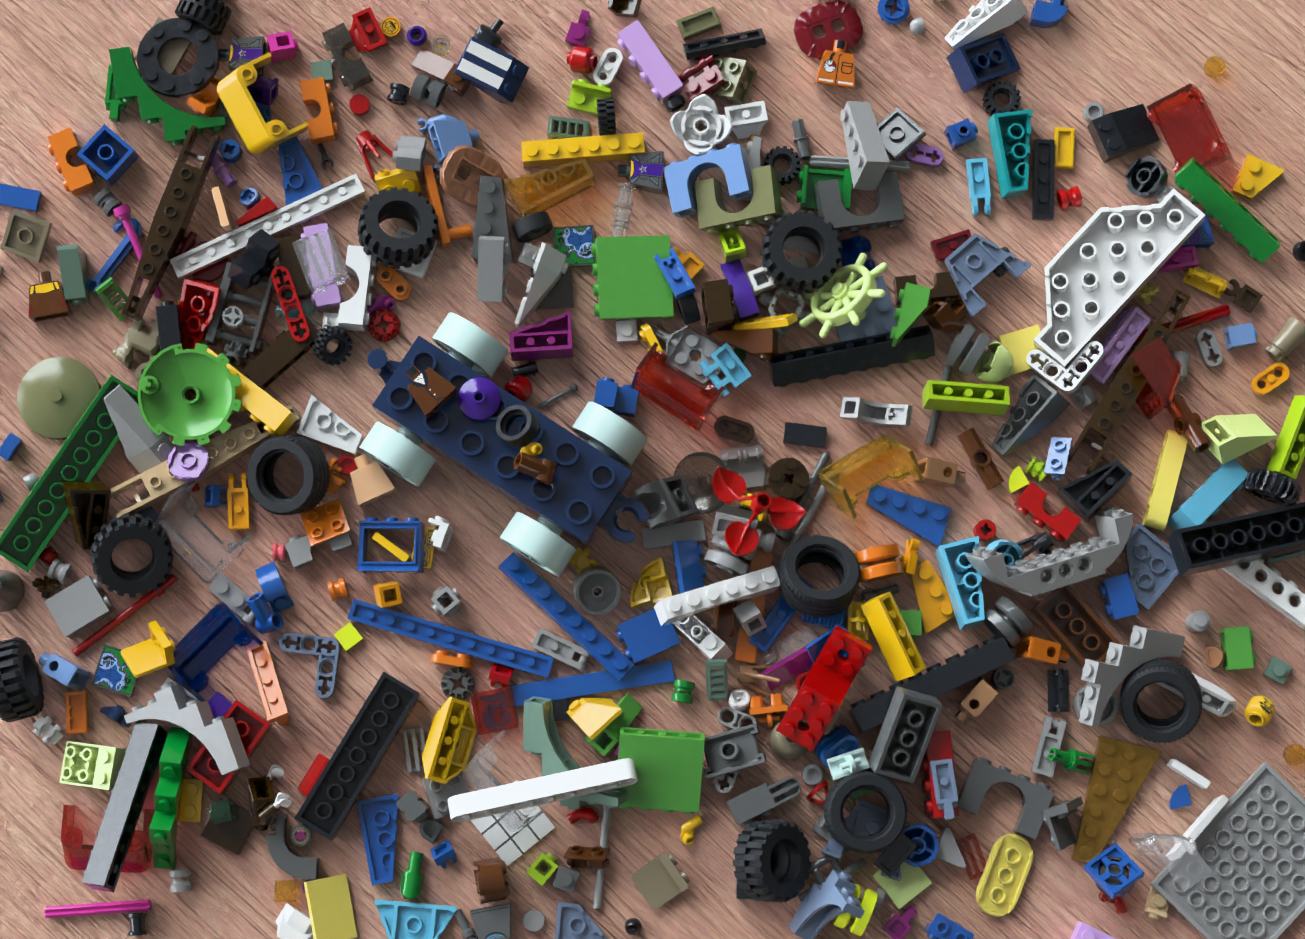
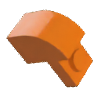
[187,76,221,117]

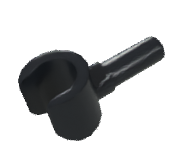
[318,143,334,170]

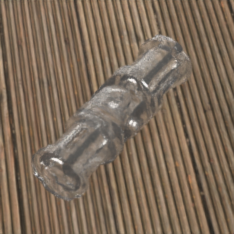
[611,183,636,237]

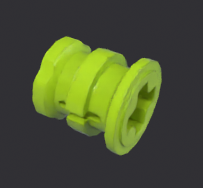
[1024,456,1047,483]

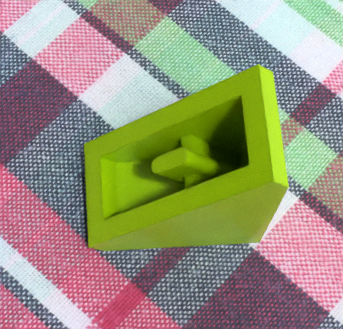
[718,229,746,263]

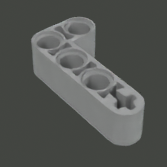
[714,707,757,793]

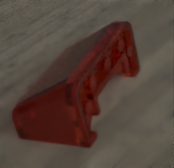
[1146,83,1232,173]

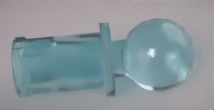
[276,301,316,319]

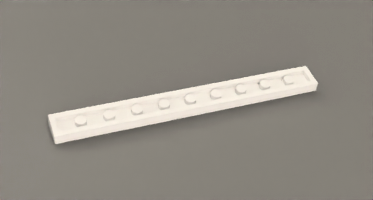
[170,174,365,280]

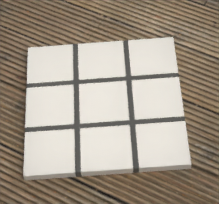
[471,780,555,866]

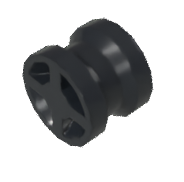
[387,83,410,106]

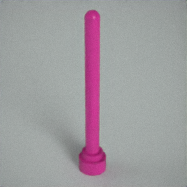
[113,204,162,298]

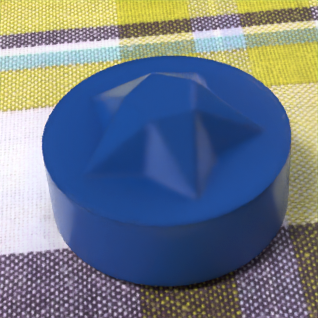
[239,187,261,209]

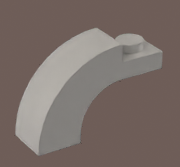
[840,397,913,428]

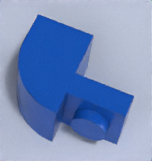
[1029,0,1068,28]
[255,561,294,612]

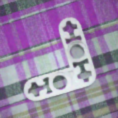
[1026,341,1105,394]

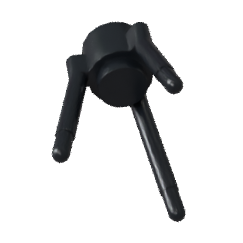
[1017,532,1054,560]

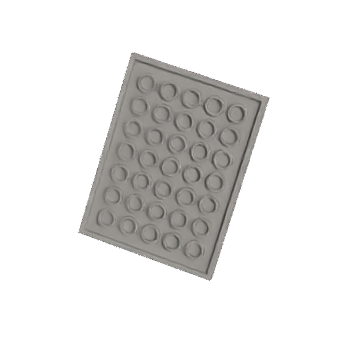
[1150,762,1305,939]

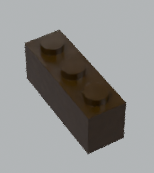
[277,234,312,300]

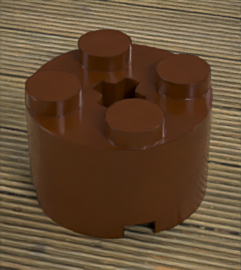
[473,857,510,904]

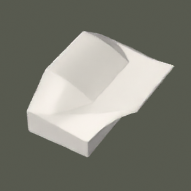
[724,101,768,139]
[276,903,314,939]

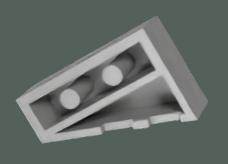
[477,236,509,302]

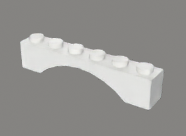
[654,566,780,626]

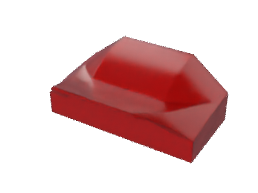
[348,7,388,52]

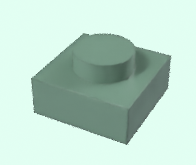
[1263,656,1293,685]

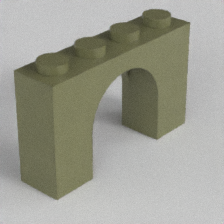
[694,165,783,235]

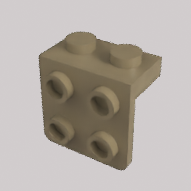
[631,852,690,910]

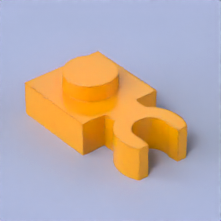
[899,538,920,575]

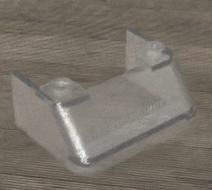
[154,481,251,583]
[462,729,552,832]
[1129,833,1212,892]

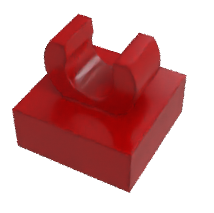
[488,663,514,690]

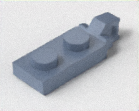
[930,758,958,820]

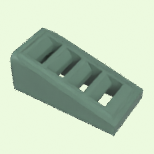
[547,116,590,139]
[705,659,728,700]

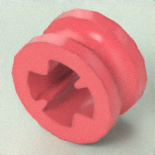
[273,543,286,562]

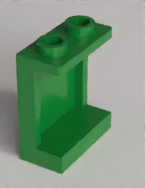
[796,165,852,212]

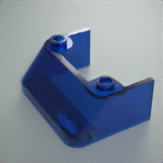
[167,602,263,702]

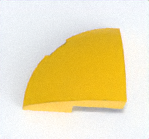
[630,557,674,608]

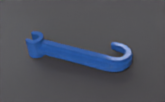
[86,217,142,296]

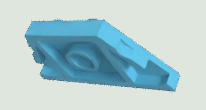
[375,899,457,939]

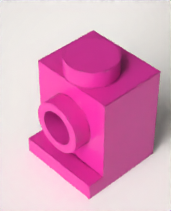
[267,31,299,64]

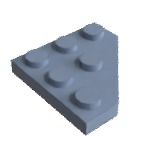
[1125,523,1179,611]
[555,902,608,939]

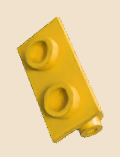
[1182,267,1228,299]

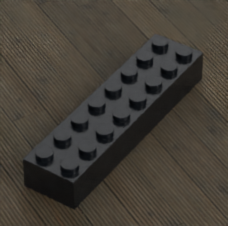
[1167,502,1305,577]
[848,635,1015,734]
[295,672,422,840]

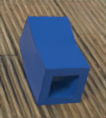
[0,432,23,461]

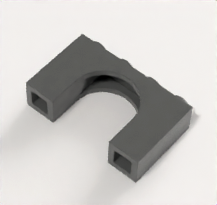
[814,172,905,234]
[958,757,1055,840]

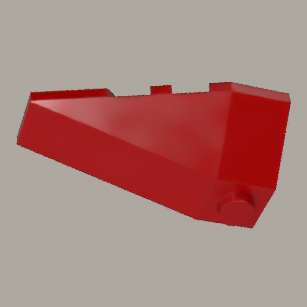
[179,279,221,349]

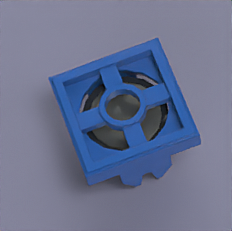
[1083,843,1145,900]

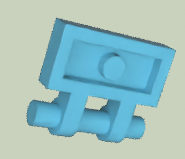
[698,343,752,397]

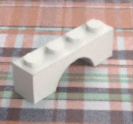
[338,245,377,331]

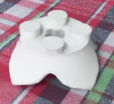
[670,94,732,155]

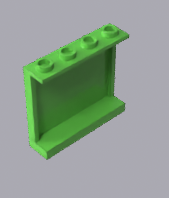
[591,235,674,322]
[616,727,705,814]

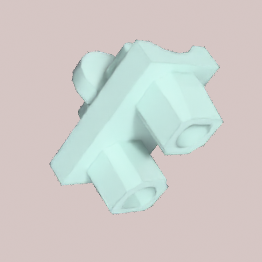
[826,747,870,780]

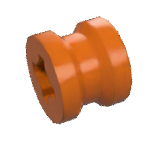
[327,577,349,602]

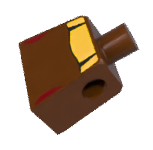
[29,271,72,322]

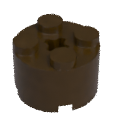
[764,458,810,501]

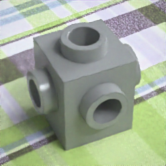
[431,586,462,617]

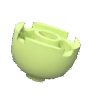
[974,341,1013,383]

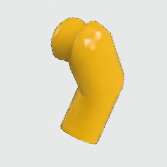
[520,442,543,457]

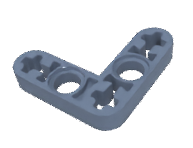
[279,633,340,699]

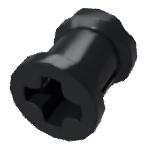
[127,913,147,936]

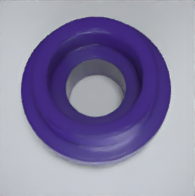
[407,26,427,46]

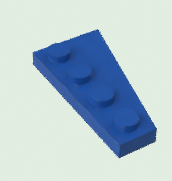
[865,483,951,547]

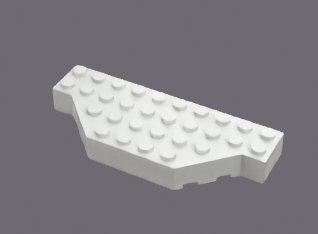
[1034,189,1205,369]

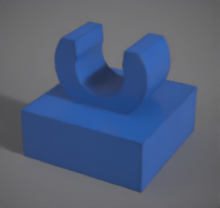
[204,485,228,508]
[430,839,457,869]

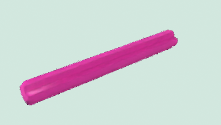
[45,899,151,918]

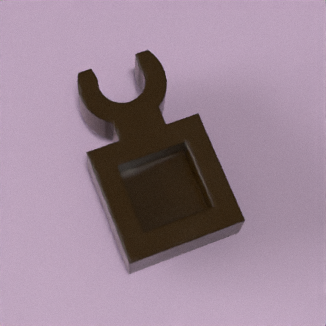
[1224,279,1263,313]

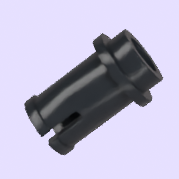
[511,360,539,377]

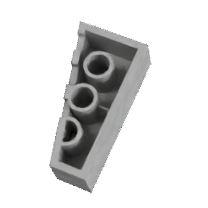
[840,101,890,190]

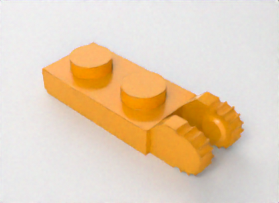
[227,472,251,531]

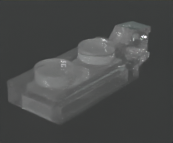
[763,624,818,665]

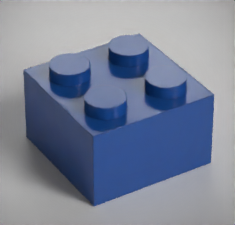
[77,124,140,186]

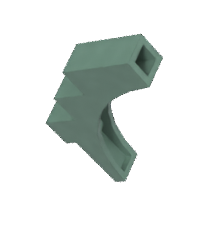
[523,696,627,810]

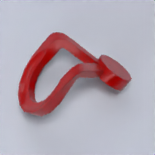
[806,781,828,806]

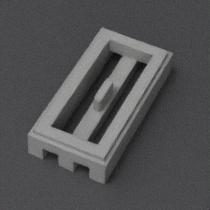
[402,728,426,773]

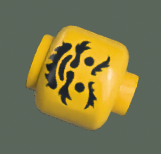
[1244,696,1275,727]

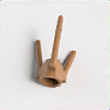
[737,663,780,698]

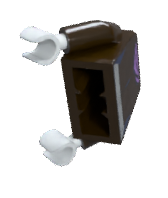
[248,765,292,831]

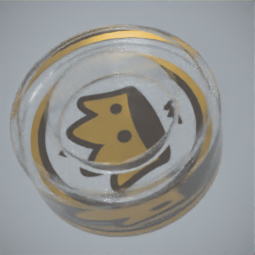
[431,35,452,56]

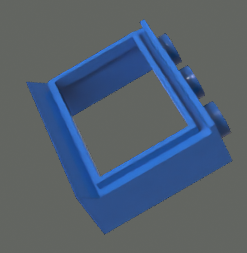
[356,517,425,573]

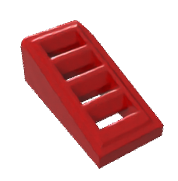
[236,196,278,227]

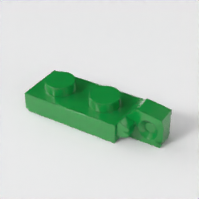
[105,65,127,122]

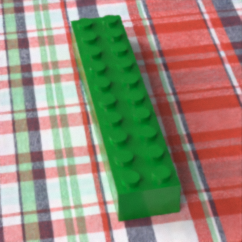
[0,375,139,572]

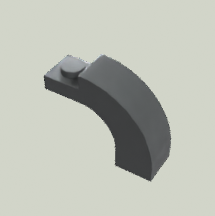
[267,814,319,880]

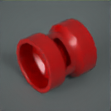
[1056,186,1082,210]

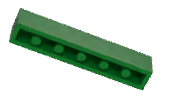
[1174,157,1281,263]

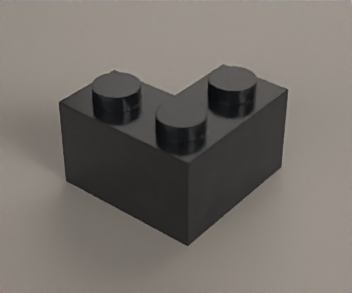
[228,229,281,290]

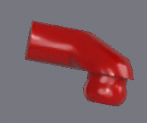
[566,806,599,824]

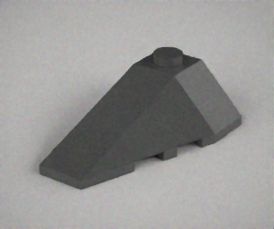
[992,373,1071,457]

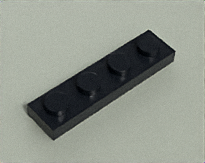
[683,28,766,60]
[1032,139,1055,221]

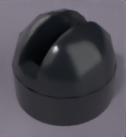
[625,918,642,935]

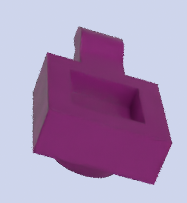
[565,9,591,47]
[882,905,917,939]

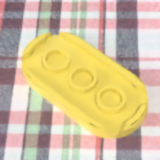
[976,834,1034,917]

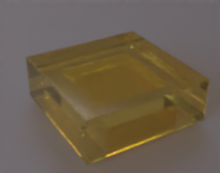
[274,880,297,902]

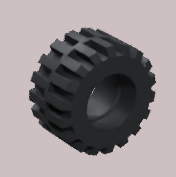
[175,0,232,35]

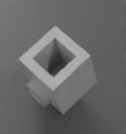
[733,599,767,637]

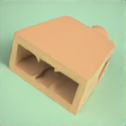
[350,454,397,507]

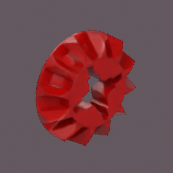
[368,309,401,342]

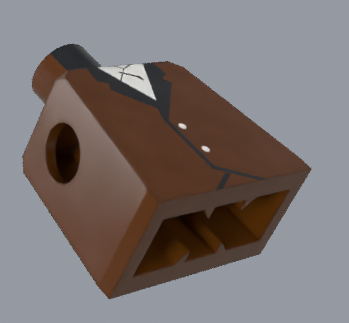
[405,365,457,418]

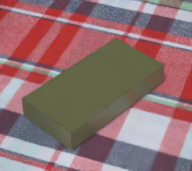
[676,6,721,40]

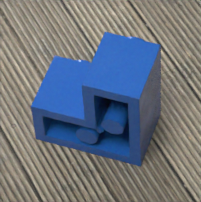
[594,378,639,417]

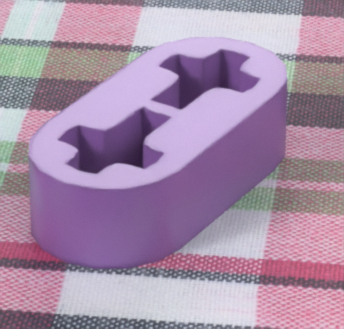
[904,143,943,168]

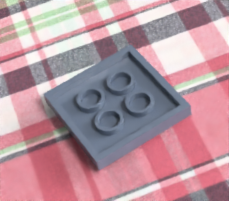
[826,276,897,342]

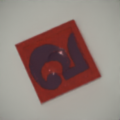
[470,686,519,736]

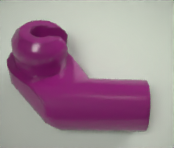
[367,295,396,315]

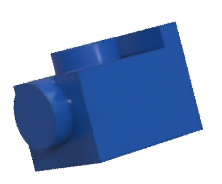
[944,119,978,150]

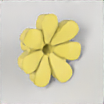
[1135,283,1160,304]

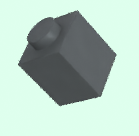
[552,865,580,893]

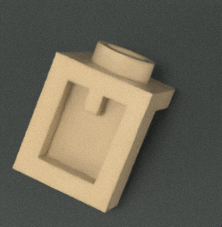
[1144,887,1170,921]

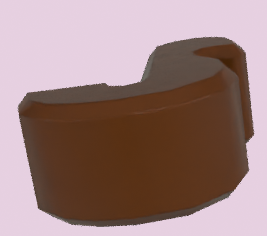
[713,601,737,637]

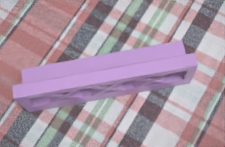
[1079,306,1151,384]

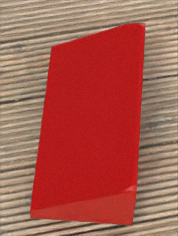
[298,753,330,797]

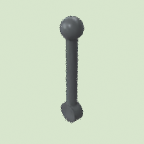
[539,384,578,408]

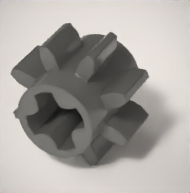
[223,341,249,366]

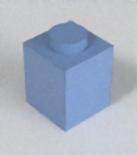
[1223,323,1258,351]

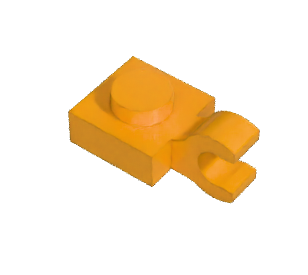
[673,246,705,280]

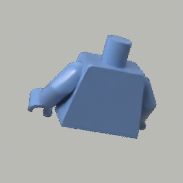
[417,114,480,179]

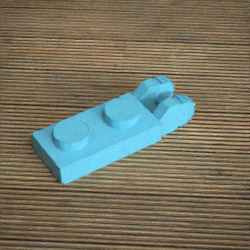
[966,158,991,216]

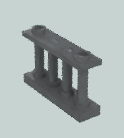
[205,262,279,356]

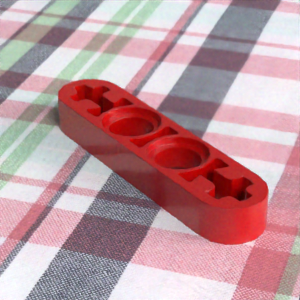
[271,266,311,343]

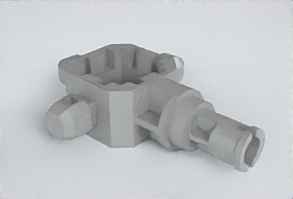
[758,288,811,341]

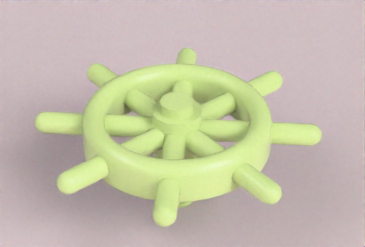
[799,253,888,338]

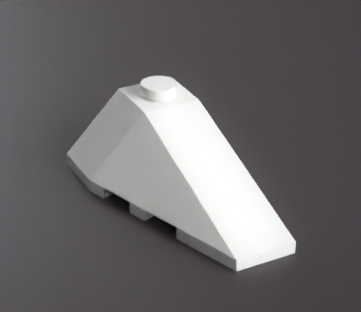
[514,242,569,328]

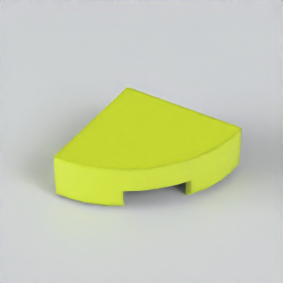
[1008,466,1029,494]

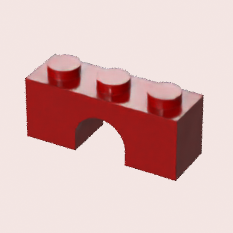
[1014,482,1082,541]

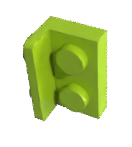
[567,79,612,116]

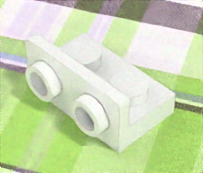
[428,516,454,553]

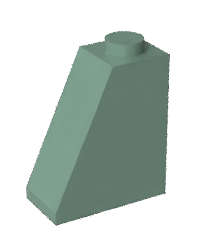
[57,244,90,306]

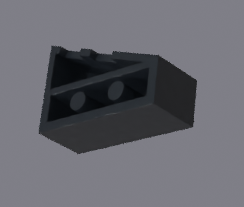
[1057,460,1132,522]

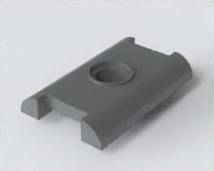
[703,723,766,779]

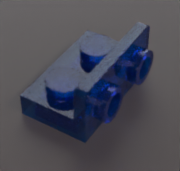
[838,235,876,280]

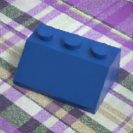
[672,540,706,594]

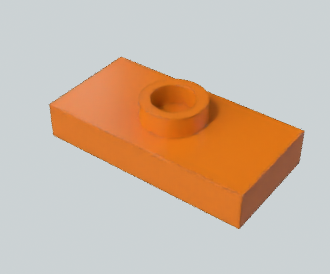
[65,691,89,734]

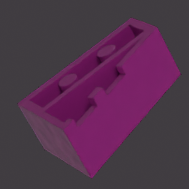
[509,310,573,361]

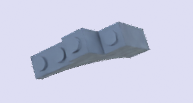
[789,870,865,939]

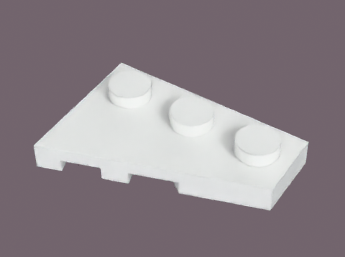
[297,395,363,455]

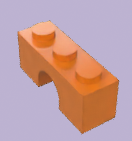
[299,77,339,145]
[47,128,97,196]

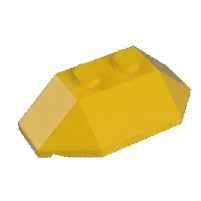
[422,697,477,785]

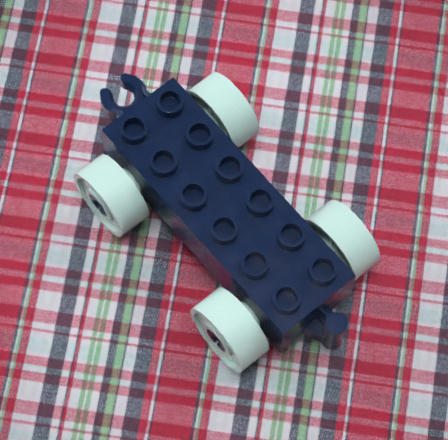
[359,313,649,577]

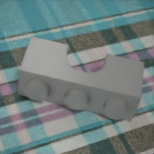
[285,532,354,569]

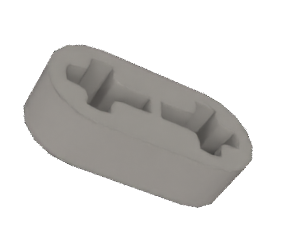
[1195,329,1223,368]

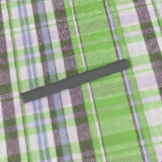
[924,365,953,446]

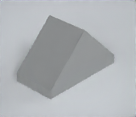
[935,827,967,868]

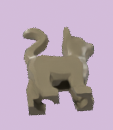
[112,314,161,381]

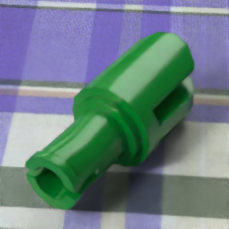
[1048,748,1095,775]
[400,851,424,900]

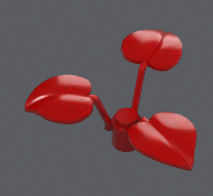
[712,466,806,556]

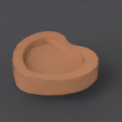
[1205,646,1225,668]

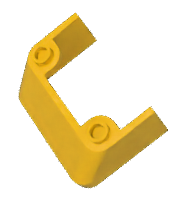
[217,52,309,155]

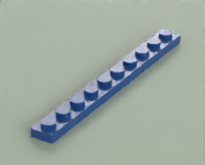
[347,599,554,678]

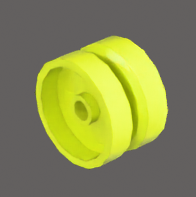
[832,883,878,936]

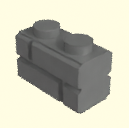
[396,791,430,824]

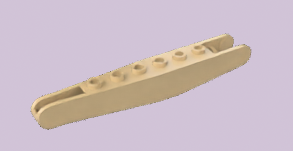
[110,405,301,519]

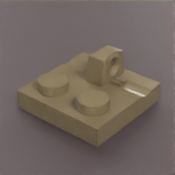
[0,209,53,262]

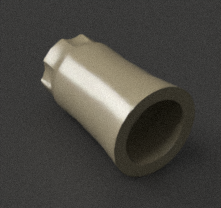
[1265,317,1305,362]

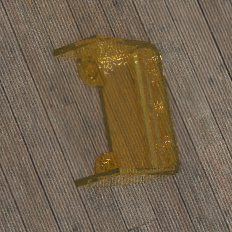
[818,436,923,519]

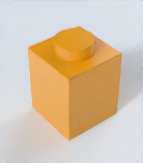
[373,580,402,608]

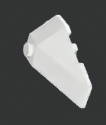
[945,0,1028,49]

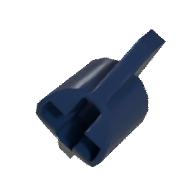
[99,706,131,728]

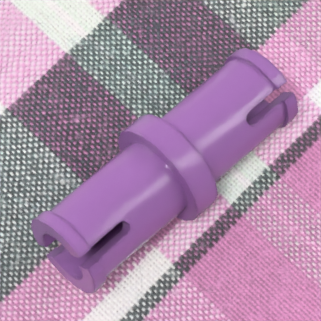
[204,151,238,188]

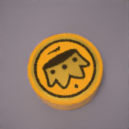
[380,17,401,38]

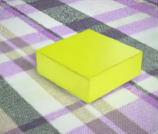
[334,622,363,651]

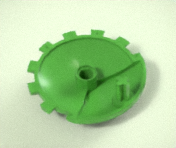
[138,343,242,446]

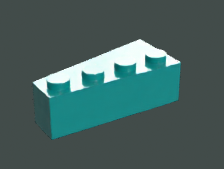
[987,109,1032,199]

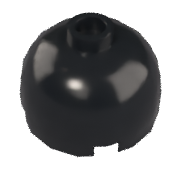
[1126,156,1168,198]

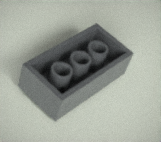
[868,686,943,784]

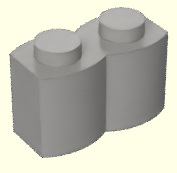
[392,135,426,171]

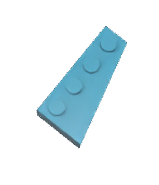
[1167,459,1248,531]
[935,536,985,631]

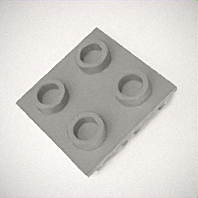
[720,445,765,488]
[422,772,468,820]

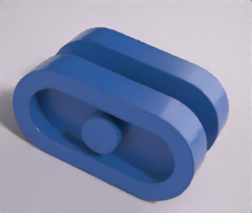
[814,726,859,768]

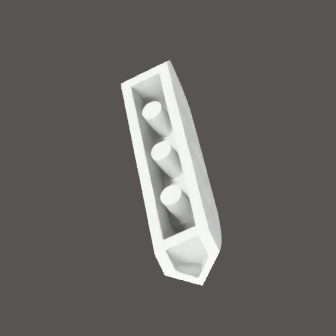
[1153,658,1236,717]

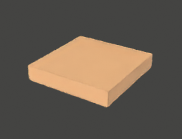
[211,186,235,233]

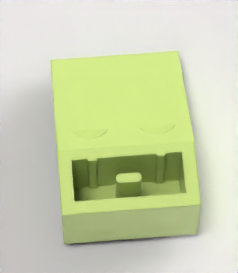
[1201,414,1277,464]
[60,741,126,790]

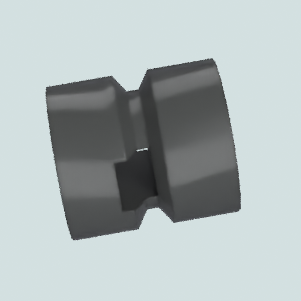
[410,73,447,108]

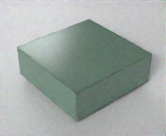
[311,60,334,82]

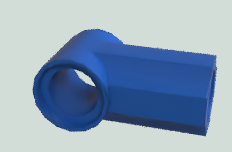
[246,592,284,634]

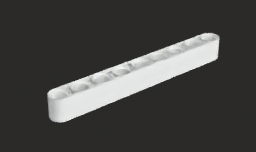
[448,758,638,822]

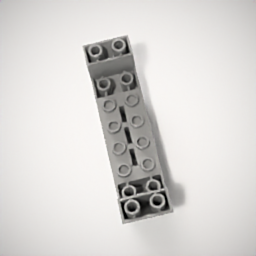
[966,507,1133,596]

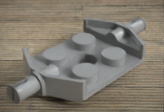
[655,325,725,384]

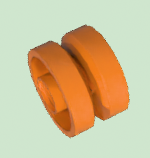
[854,544,904,583]

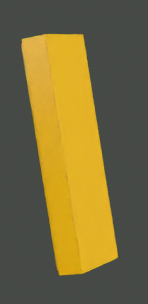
[734,313,798,330]

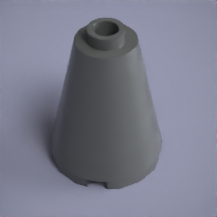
[0,570,24,612]

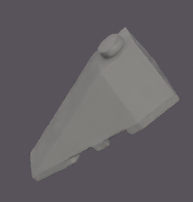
[103,385,175,474]

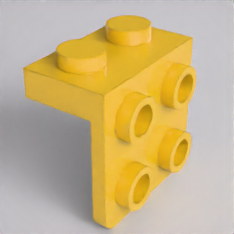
[121,620,176,678]

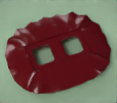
[794,0,863,58]

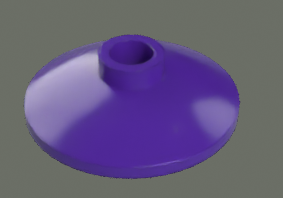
[458,377,501,420]

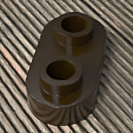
[714,416,755,444]

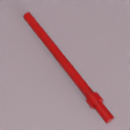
[72,574,177,657]

